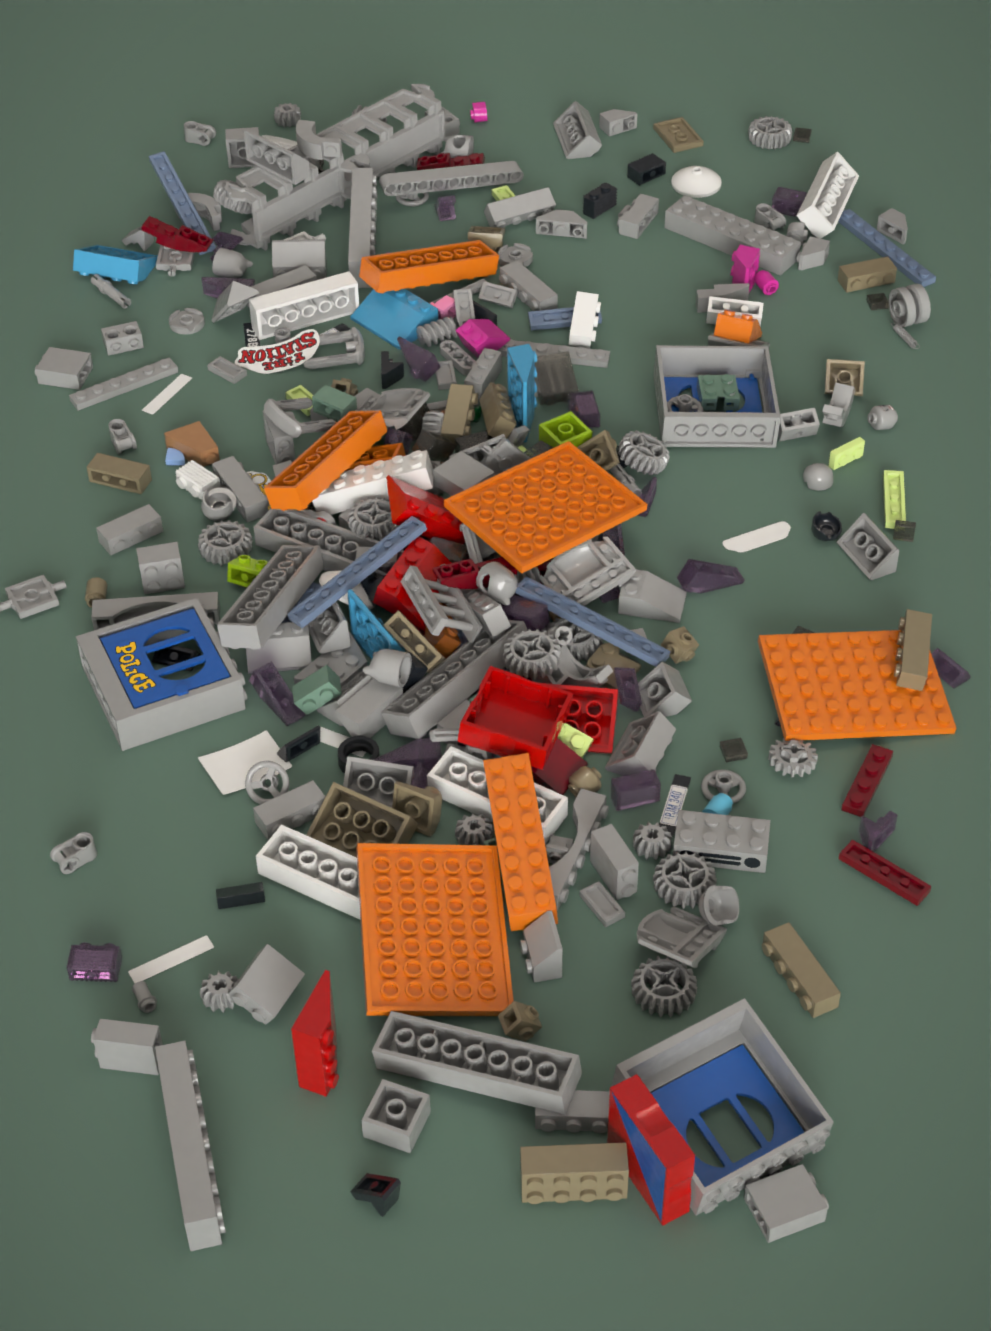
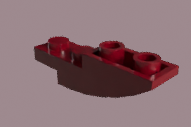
[417,153,485,170]
[141,216,214,252]
[433,557,517,589]

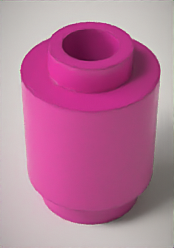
[755,270,779,295]

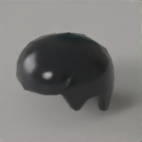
[811,511,842,541]

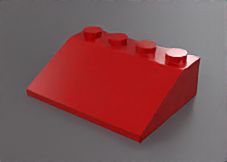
[386,475,465,550]
[373,536,451,631]
[544,683,619,754]
[291,970,339,1097]

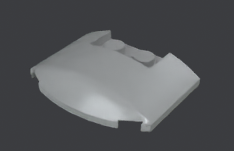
[355,388,430,430]
[539,536,636,606]
[637,907,727,968]

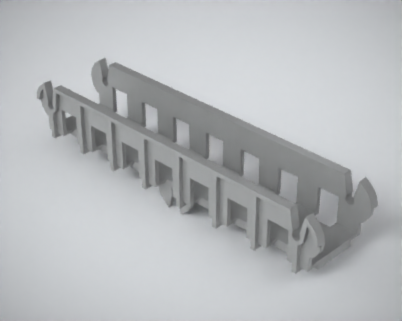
[225,84,445,251]

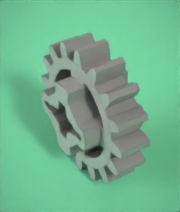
[768,738,818,777]

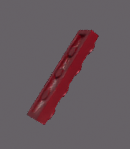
[841,744,893,818]
[839,839,931,906]

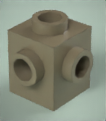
[331,378,358,396]
[661,626,699,663]
[498,1001,542,1042]

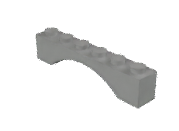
[91,592,220,630]
[549,788,609,911]

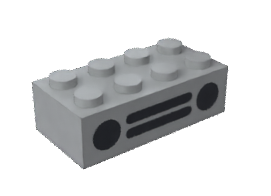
[673,810,771,873]

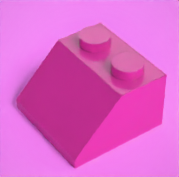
[731,244,760,293]
[455,319,510,358]

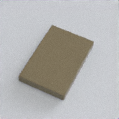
[653,117,704,153]

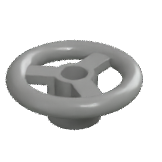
[396,192,429,206]
[667,394,703,412]
[245,761,289,804]
[701,770,746,804]

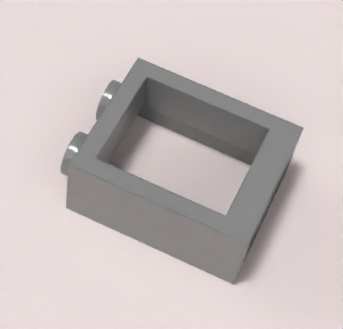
[262,410,295,465]

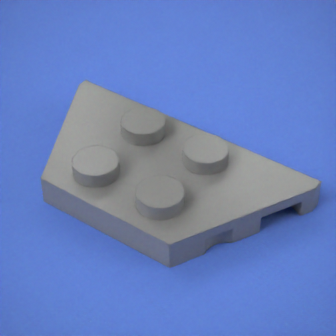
[294,632,368,687]

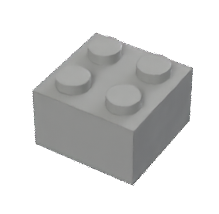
[225,127,259,168]
[136,542,185,595]
[361,1079,431,1153]

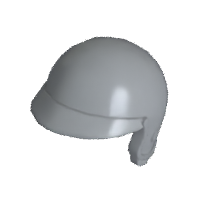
[201,487,237,522]
[698,885,740,926]

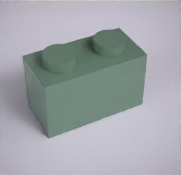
[312,385,357,422]
[292,665,342,715]

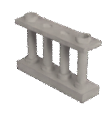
[401,565,483,643]

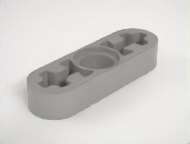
[440,340,476,376]

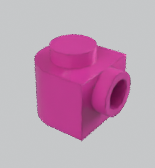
[470,102,488,123]

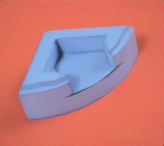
[165,448,185,465]

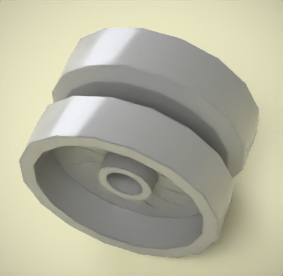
[888,283,931,328]

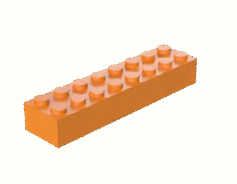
[359,240,499,293]
[264,410,388,511]
[483,753,558,932]

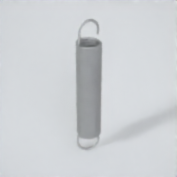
[891,323,920,349]

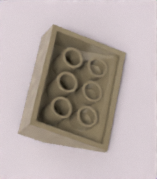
[306,782,419,858]

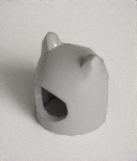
[441,134,474,158]
[212,248,253,280]
[476,562,518,606]
[362,649,412,687]

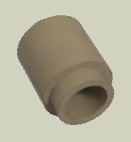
[85,577,108,608]

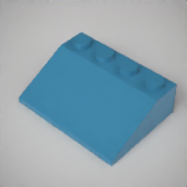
[73,245,158,284]
[350,289,438,350]
[507,344,537,443]
[348,589,406,660]

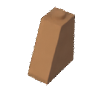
[164,421,220,467]

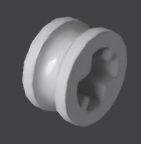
[274,328,291,343]

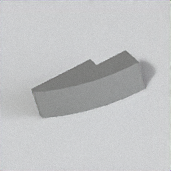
[696,283,749,313]

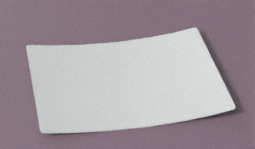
[198,730,292,795]

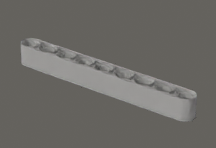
[379,161,524,196]

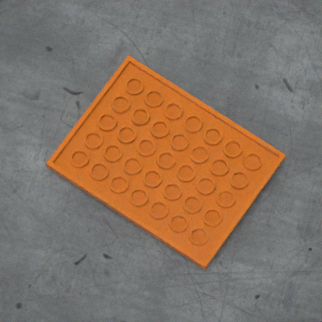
[444,441,648,574]
[757,630,957,741]
[356,843,513,1016]

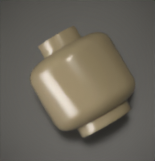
[568,766,602,797]

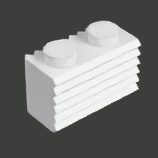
[176,460,221,500]

